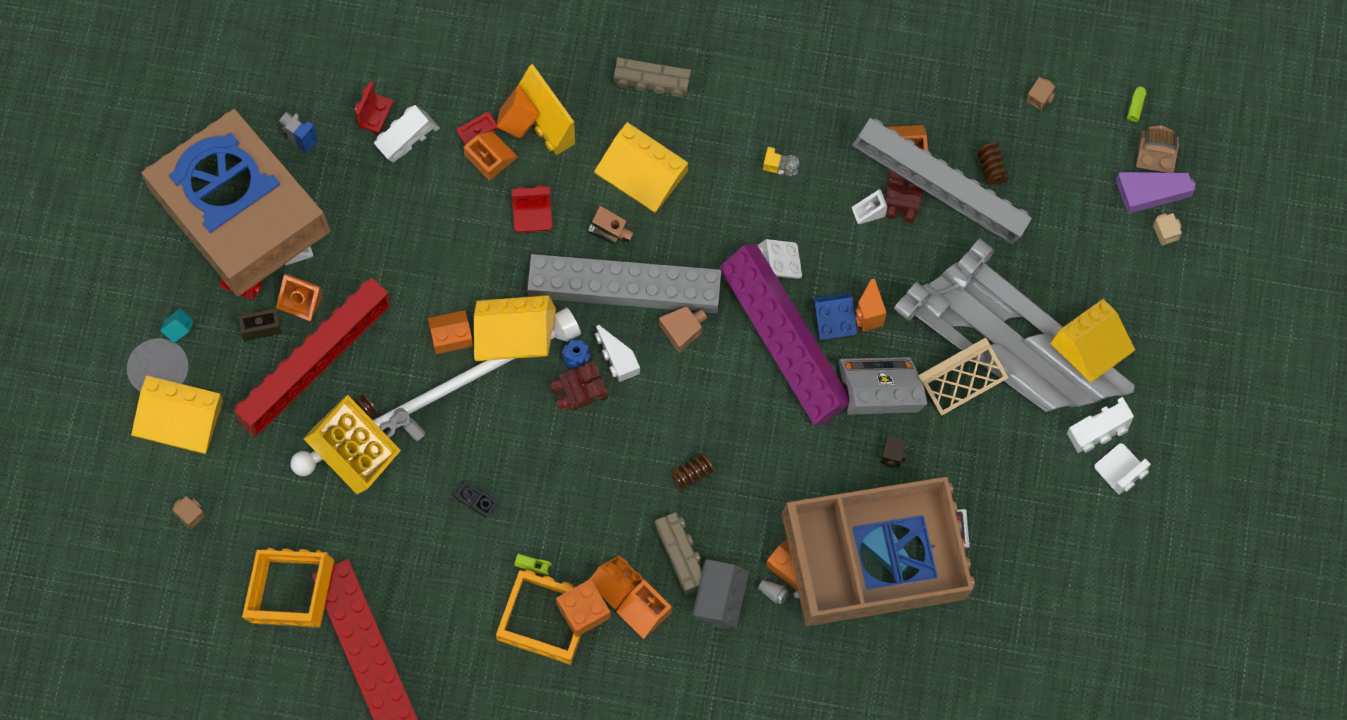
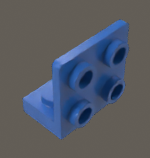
[812,293,857,340]

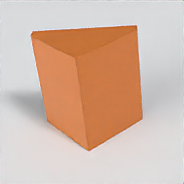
[496,86,540,138]
[276,274,323,321]

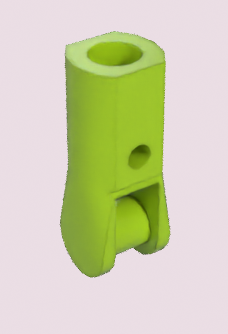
[1127,87,1146,122]
[514,553,552,576]

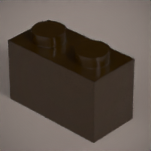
[238,308,282,341]

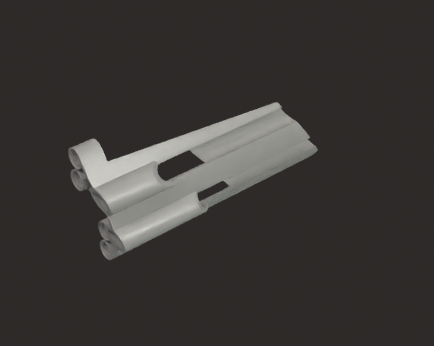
[894,239,1135,412]

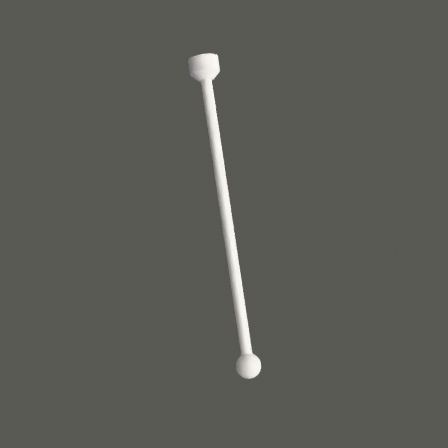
[291,308,581,476]

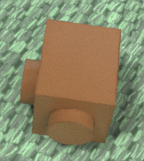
[1026,77,1056,111]
[172,496,205,530]

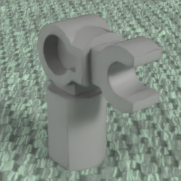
[380,408,425,441]

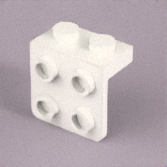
[758,239,802,279]
[1094,443,1151,495]

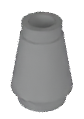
[758,580,789,604]

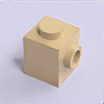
[1153,213,1182,246]

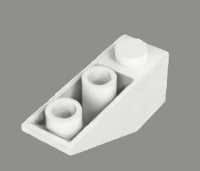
[594,325,640,382]

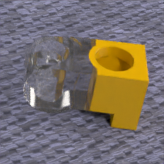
[763,147,799,176]

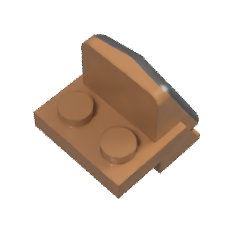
[1136,125,1179,173]

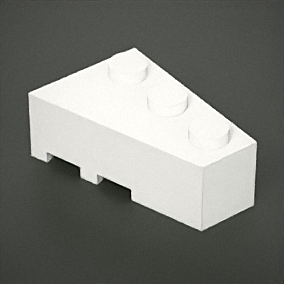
[374,105,440,163]
[1067,397,1134,453]

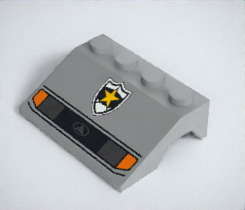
[838,357,927,415]

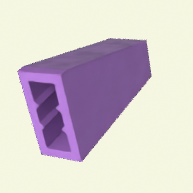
[1116,172,1196,214]

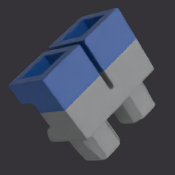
[279,112,318,154]

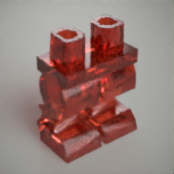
[886,170,923,223]
[550,361,608,411]

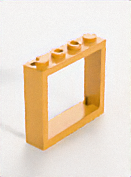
[242,548,334,627]
[496,570,582,665]

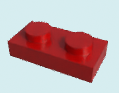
[456,112,498,145]

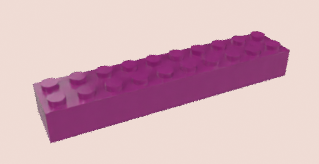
[719,244,849,425]

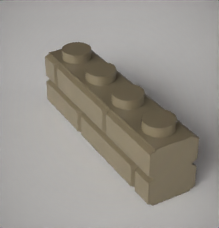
[614,58,691,97]
[655,512,703,595]

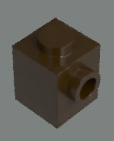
[881,435,908,468]

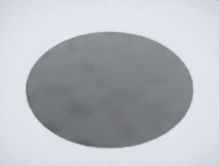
[127,338,188,392]

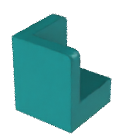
[160,309,194,343]

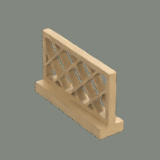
[918,338,1009,416]

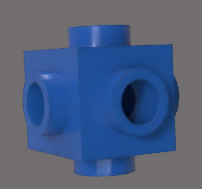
[562,340,591,370]

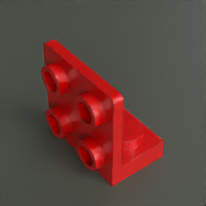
[355,81,394,135]

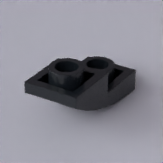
[453,480,498,518]

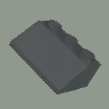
[692,560,749,629]

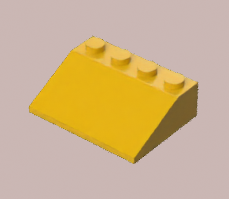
[518,64,575,156]
[594,122,688,213]
[474,295,556,361]
[1050,299,1135,383]
[131,375,223,454]
[304,395,401,494]

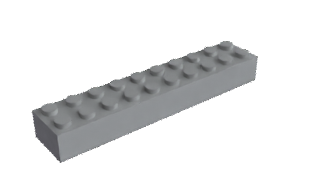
[852,118,1032,245]
[528,254,721,313]

